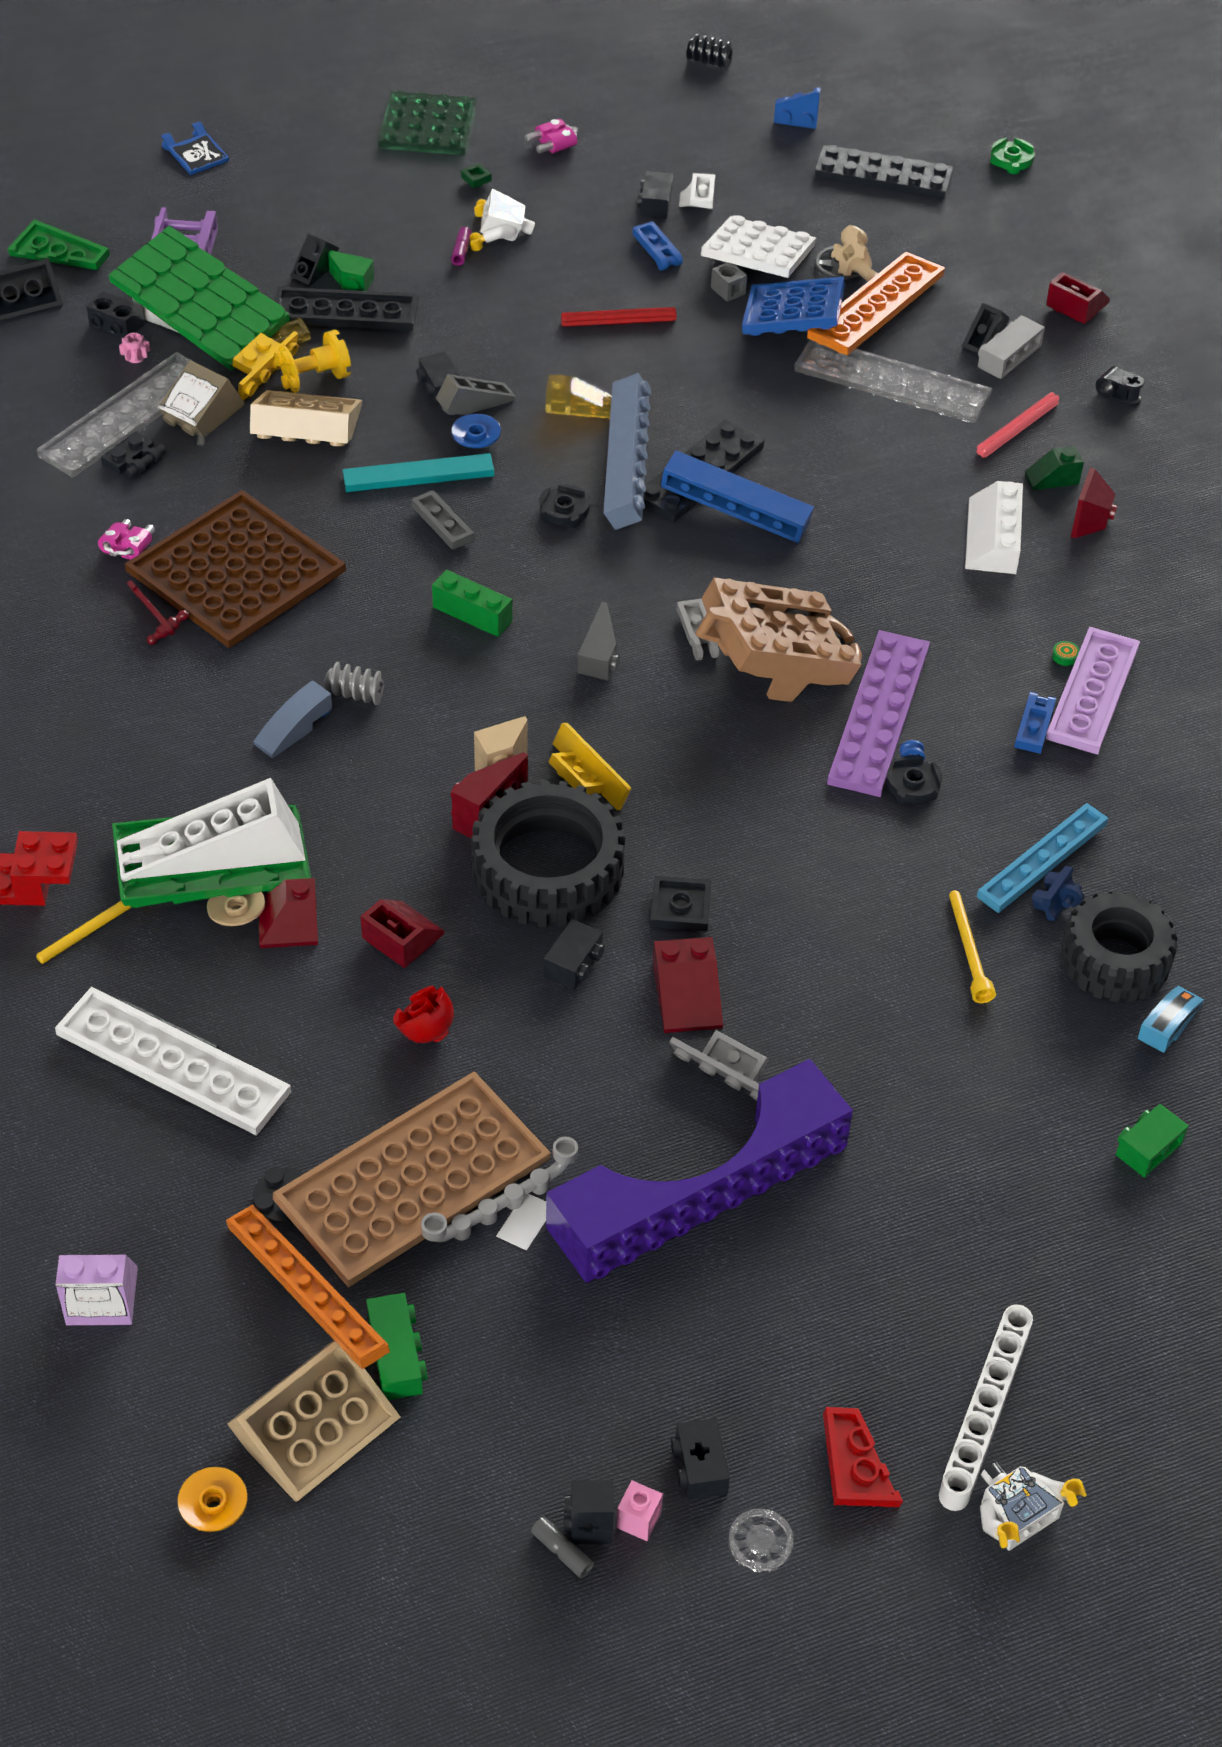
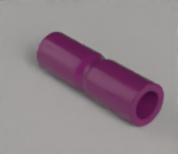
[451,227,472,266]

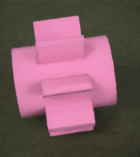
[119,333,150,363]

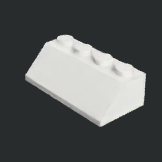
[965,481,1023,574]

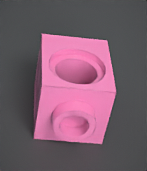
[616,1480,663,1541]

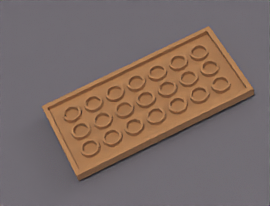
[273,1071,551,1287]

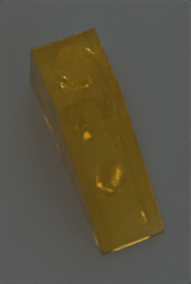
[546,374,612,418]

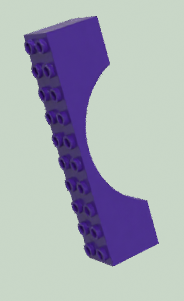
[546,1059,853,1283]

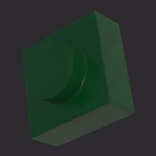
[461,163,492,189]

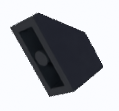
[962,303,1010,354]

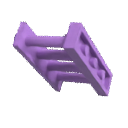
[151,207,218,255]

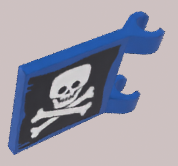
[161,121,229,175]

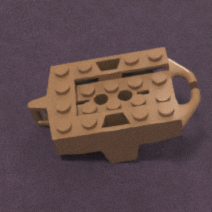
[695,578,862,702]

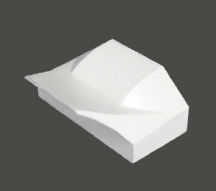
[679,173,715,209]

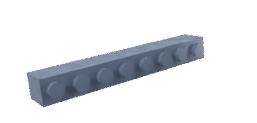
[603,373,651,530]

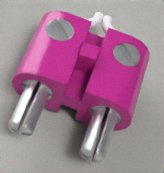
[525,119,578,153]
[98,519,155,560]

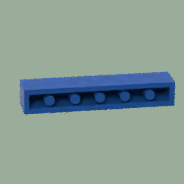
[660,451,814,543]

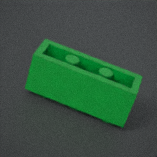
[432,569,513,637]
[366,1293,428,1400]

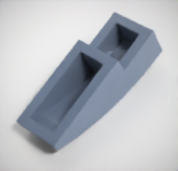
[254,680,332,759]

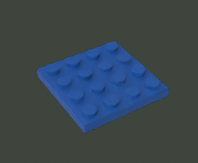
[742,277,845,336]

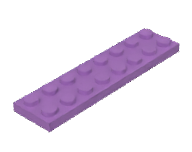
[827,630,930,797]

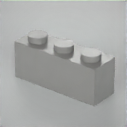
[978,315,1045,379]

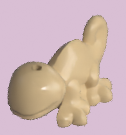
[831,225,878,282]

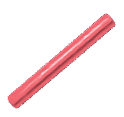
[976,392,1060,458]

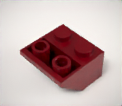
[1046,272,1110,324]
[360,899,444,968]

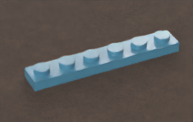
[977,803,1108,913]

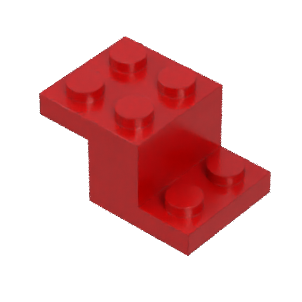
[0,831,78,906]

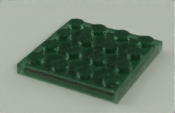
[378,91,477,155]

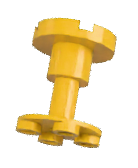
[274,329,351,393]

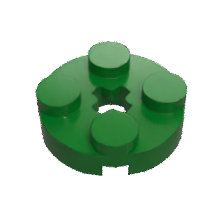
[990,138,1035,174]

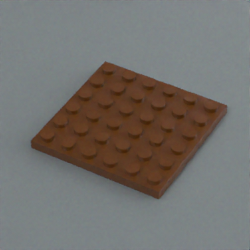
[125,490,346,648]

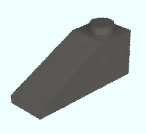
[436,374,516,415]
[577,602,619,681]

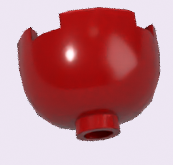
[393,985,455,1043]

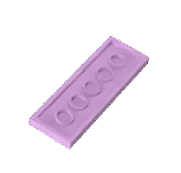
[1046,627,1140,755]

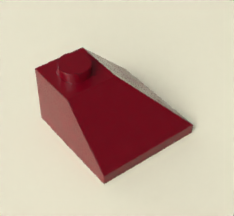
[1071,468,1118,538]
[259,878,318,948]

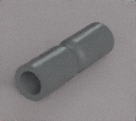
[531,1517,594,1579]

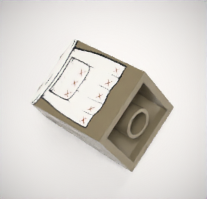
[158,360,244,436]

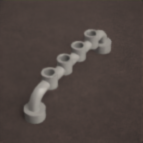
[421,1137,578,1243]

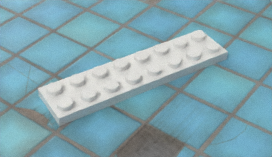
[55,987,291,1136]

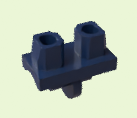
[1032,866,1084,921]

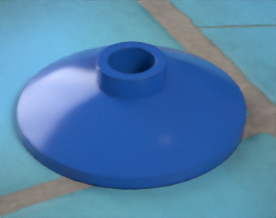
[452,414,501,448]

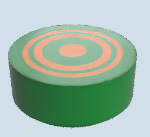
[1052,641,1080,666]

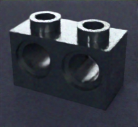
[86,291,145,338]

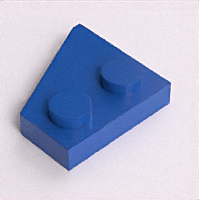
[774,87,821,129]

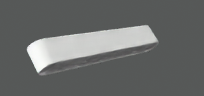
[939,1305,1033,1511]

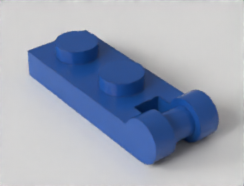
[632,221,683,271]
[1014,691,1057,754]

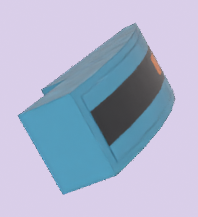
[1138,986,1204,1053]

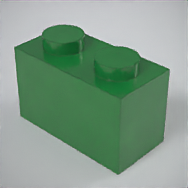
[1116,1104,1189,1178]

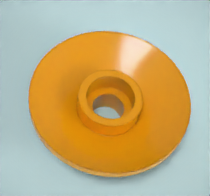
[178,1467,247,1532]

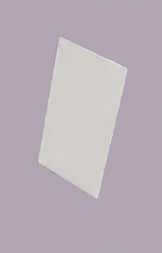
[496,1194,546,1251]

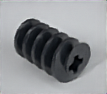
[686,33,733,69]

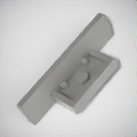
[669,1030,769,1101]

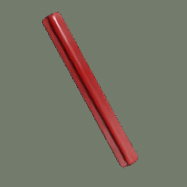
[561,307,677,327]

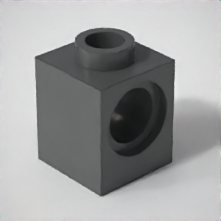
[711,262,747,302]

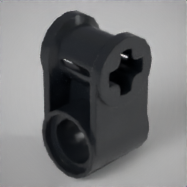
[1095,366,1144,406]

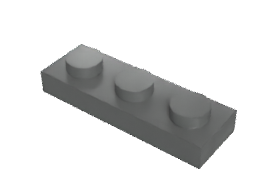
[412,490,474,550]

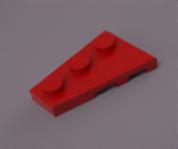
[823,1407,903,1507]

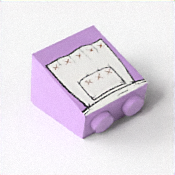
[56,1255,138,1325]

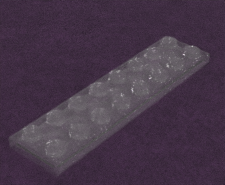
[795,340,992,424]
[36,352,192,478]

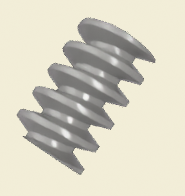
[323,662,384,705]

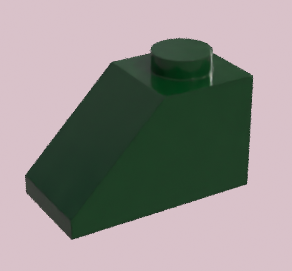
[1025,446,1084,491]

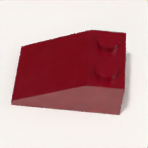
[450,752,528,838]
[653,937,723,1033]

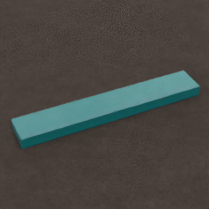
[343,453,494,492]

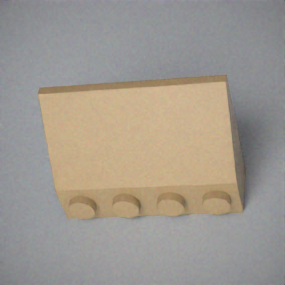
[250,390,362,446]
[227,1341,400,1502]

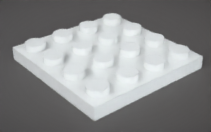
[701,215,816,278]

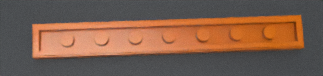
[226,1204,390,1369]

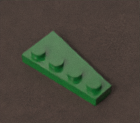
[7,219,110,270]

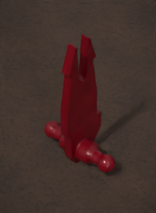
[127,580,189,645]

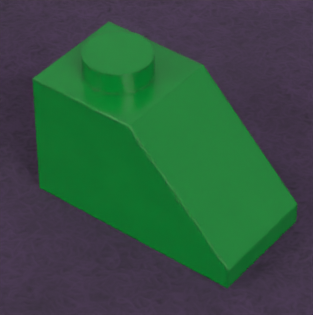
[328,250,374,291]

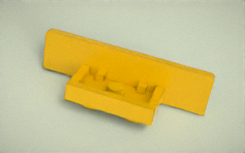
[232,331,299,401]
[549,723,631,810]

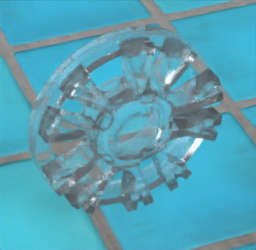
[729,1509,794,1573]

